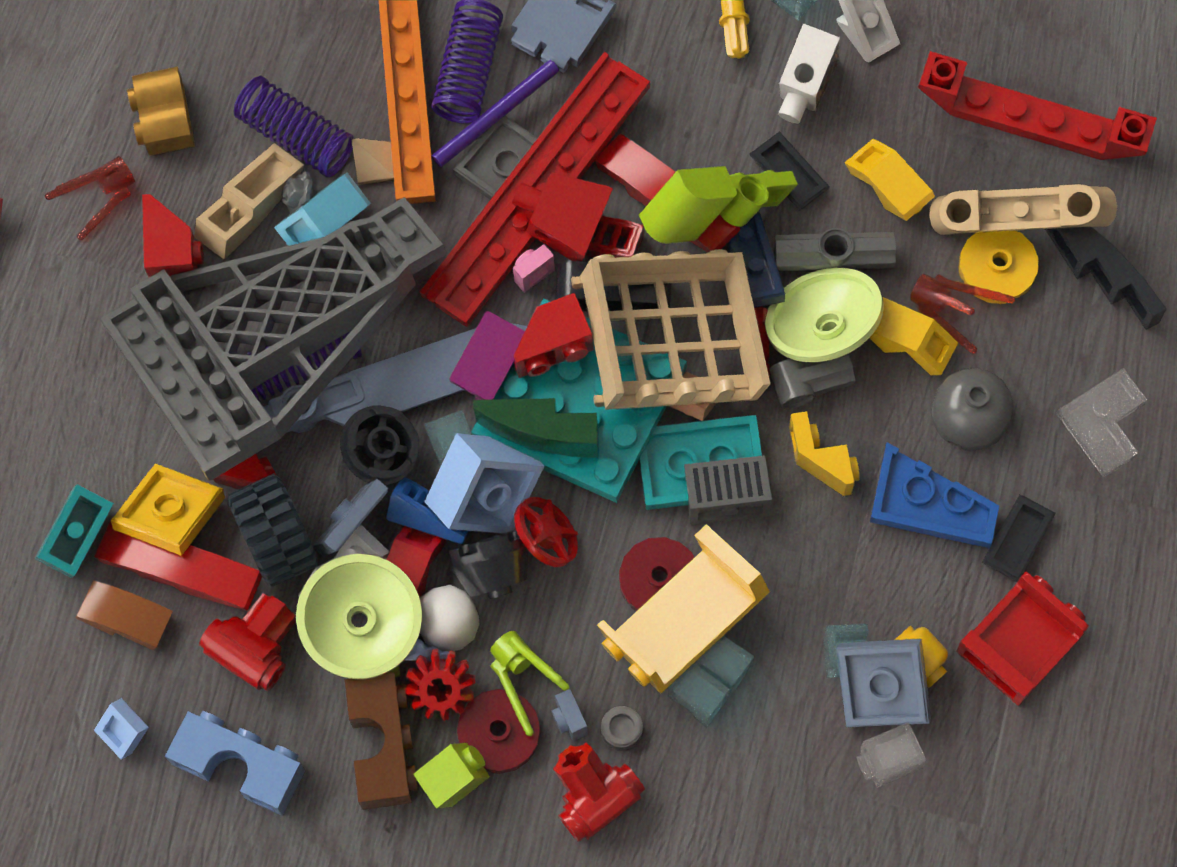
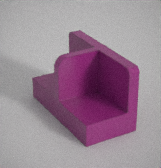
[449,311,525,400]

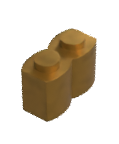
[127,66,195,156]

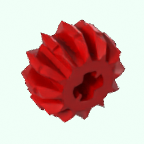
[405,649,476,721]

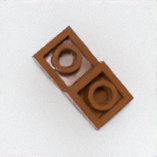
[75,580,173,650]

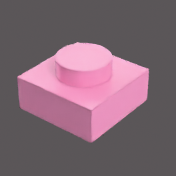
[513,244,555,293]

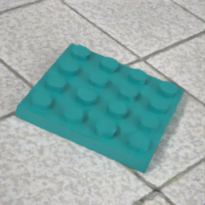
[471,298,687,503]

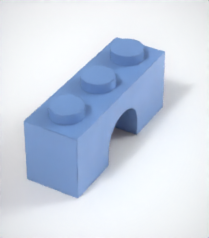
[165,711,305,816]

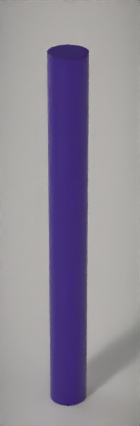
[432,59,559,168]

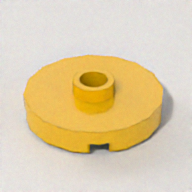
[959,230,1038,304]

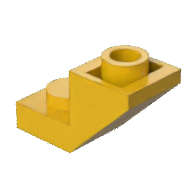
[845,138,935,221]
[870,297,958,375]
[789,411,859,496]

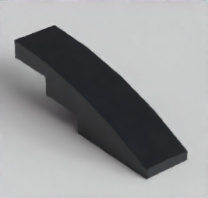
[1045,227,1167,330]

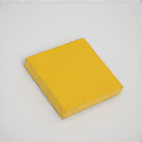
[111,463,225,556]

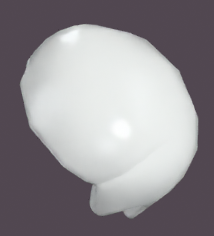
[419,585,479,651]

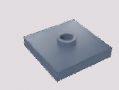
[313,479,388,556]
[836,639,931,727]

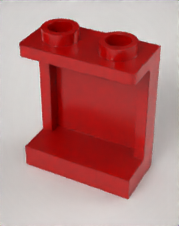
[956,572,1089,706]

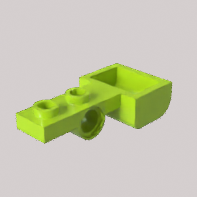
[639,166,798,244]

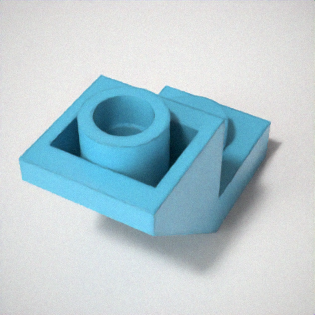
[274,172,371,246]

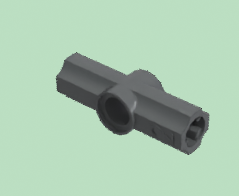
[774,228,896,271]

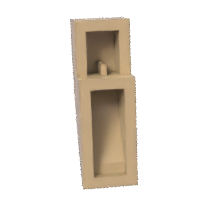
[194,143,304,259]

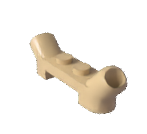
[930,184,1117,235]

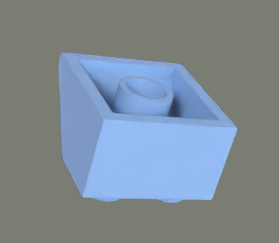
[425,433,544,533]

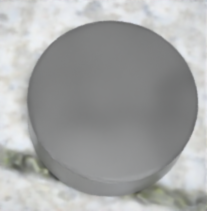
[601,706,643,750]

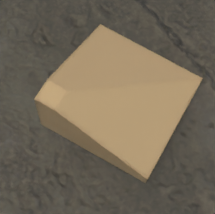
[352,138,394,185]

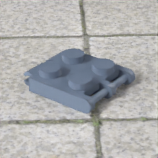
[511,0,617,73]

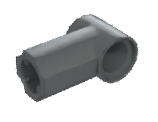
[769,355,855,409]

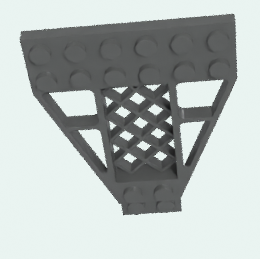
[101,197,447,481]

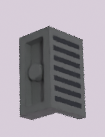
[684,455,772,525]

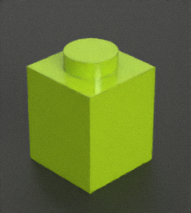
[413,743,490,809]

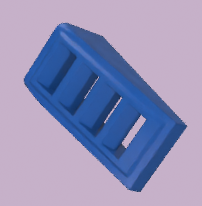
[386,478,471,544]

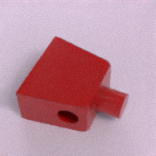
[512,173,613,261]

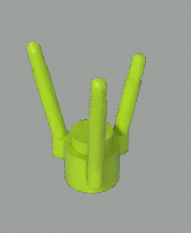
[490,631,569,736]

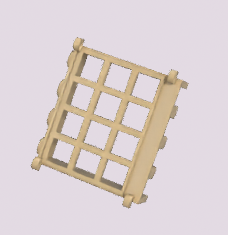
[571,249,770,410]

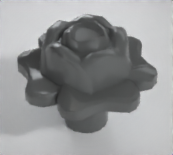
[281,171,319,215]

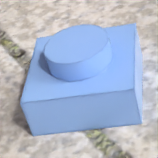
[94,698,149,759]

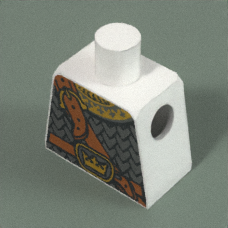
[778,23,840,124]

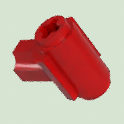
[199,593,296,691]
[553,743,645,842]

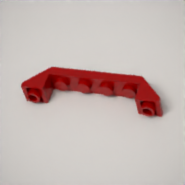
[918,51,1157,160]

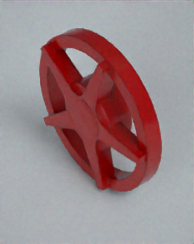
[514,497,578,567]

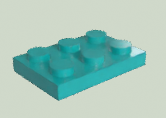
[639,415,762,510]

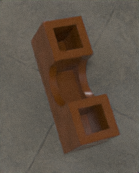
[344,672,418,810]

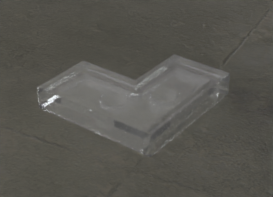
[1056,368,1147,478]

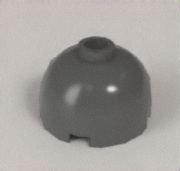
[931,367,1013,451]

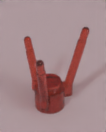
[45,156,135,240]
[910,273,1015,354]

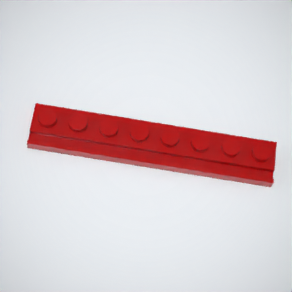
[420,52,650,327]

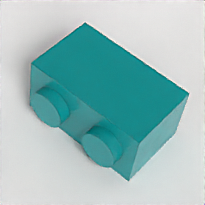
[35,484,114,578]

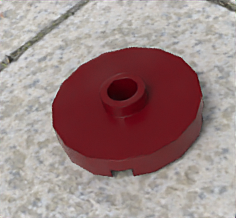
[619,537,695,612]
[457,689,541,774]

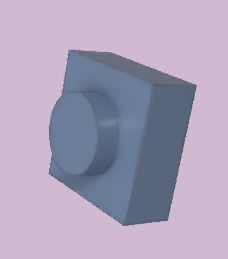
[551,689,588,741]

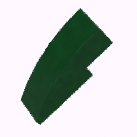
[473,398,599,458]

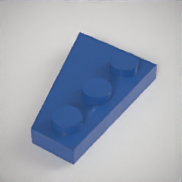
[870,442,999,548]

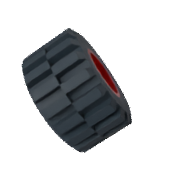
[228,473,317,587]

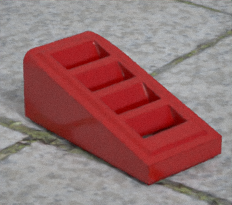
[585,216,644,258]

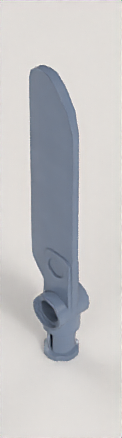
[263,323,527,433]

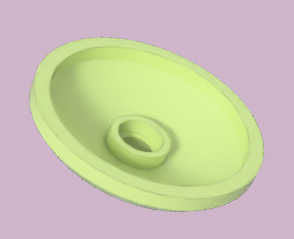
[765,268,884,362]
[296,554,422,679]

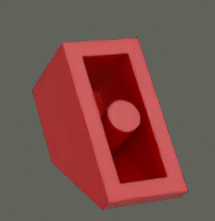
[142,194,204,277]

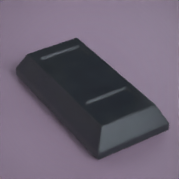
[750,131,830,211]
[982,494,1056,582]

